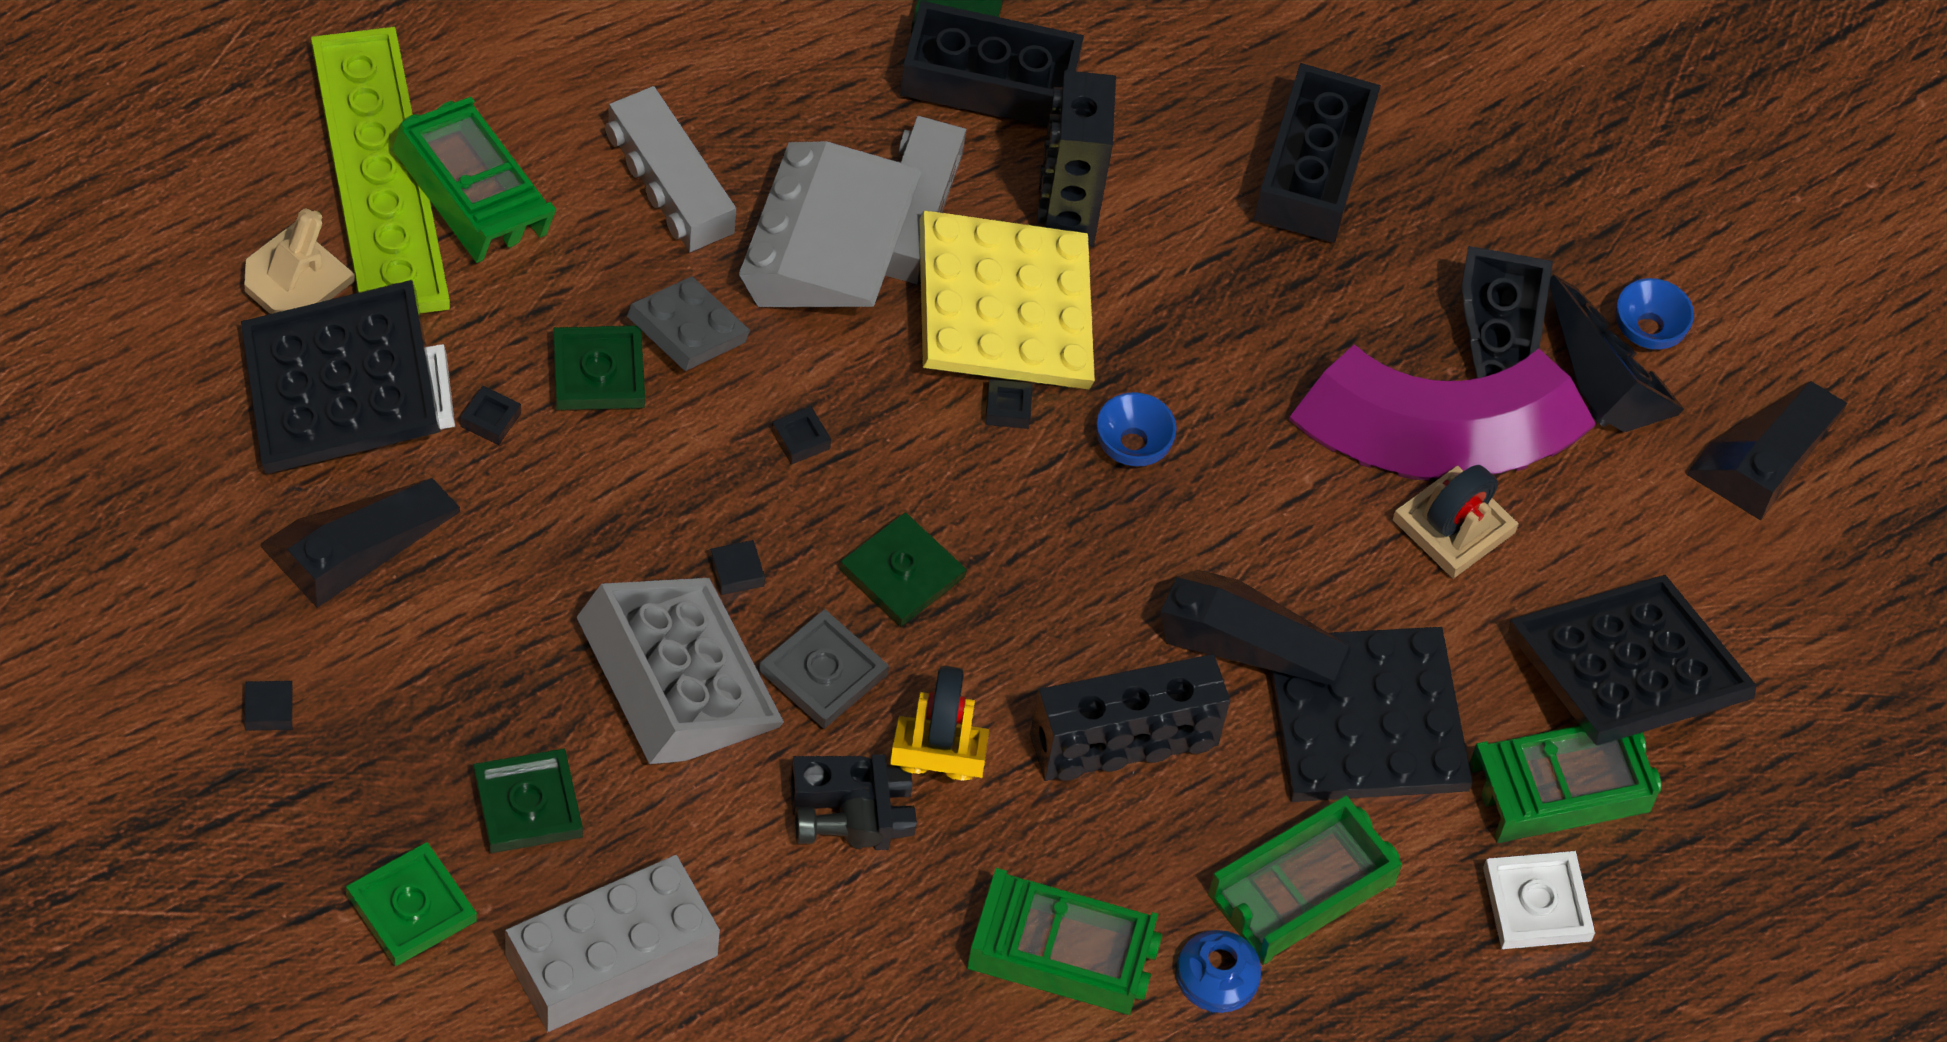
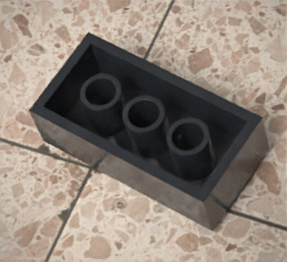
[900,1,1084,127]
[1254,63,1381,243]

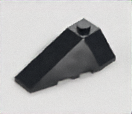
[1461,246,1553,379]
[1549,274,1684,432]
[1687,381,1847,521]
[261,478,460,608]
[1161,570,1350,686]

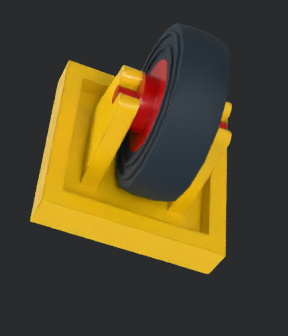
[890,666,989,780]

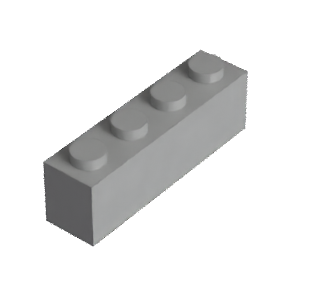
[605,86,736,252]
[885,116,966,284]

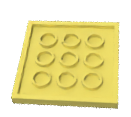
[919,210,1095,389]

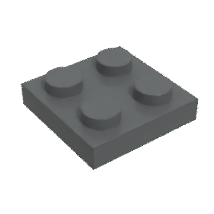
[627,276,750,371]
[760,609,889,729]

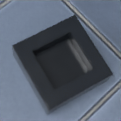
[985,379,1033,429]
[460,386,521,445]
[771,406,831,465]
[710,540,765,595]
[245,681,293,731]

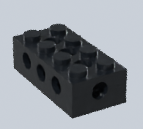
[1036,70,1116,247]
[1030,654,1231,781]

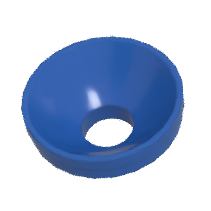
[1615,278,1694,349]
[1096,392,1177,466]
[1176,930,1261,1013]

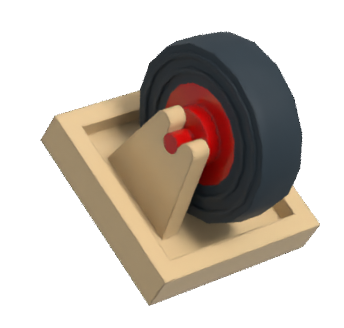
[1393,464,1519,579]

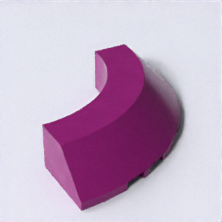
[1289,344,1596,481]

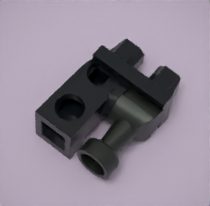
[789,754,917,850]

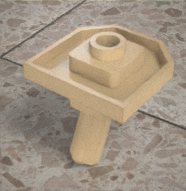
[244,208,355,314]

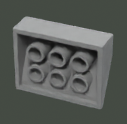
[739,141,921,307]
[577,578,784,764]

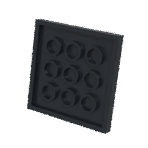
[241,280,441,474]
[1508,575,1757,746]
[1269,627,1473,802]

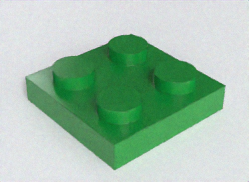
[346,842,477,967]

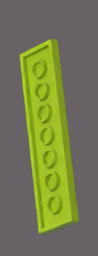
[311,27,450,313]

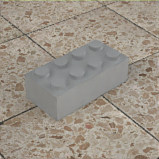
[505,855,720,1033]

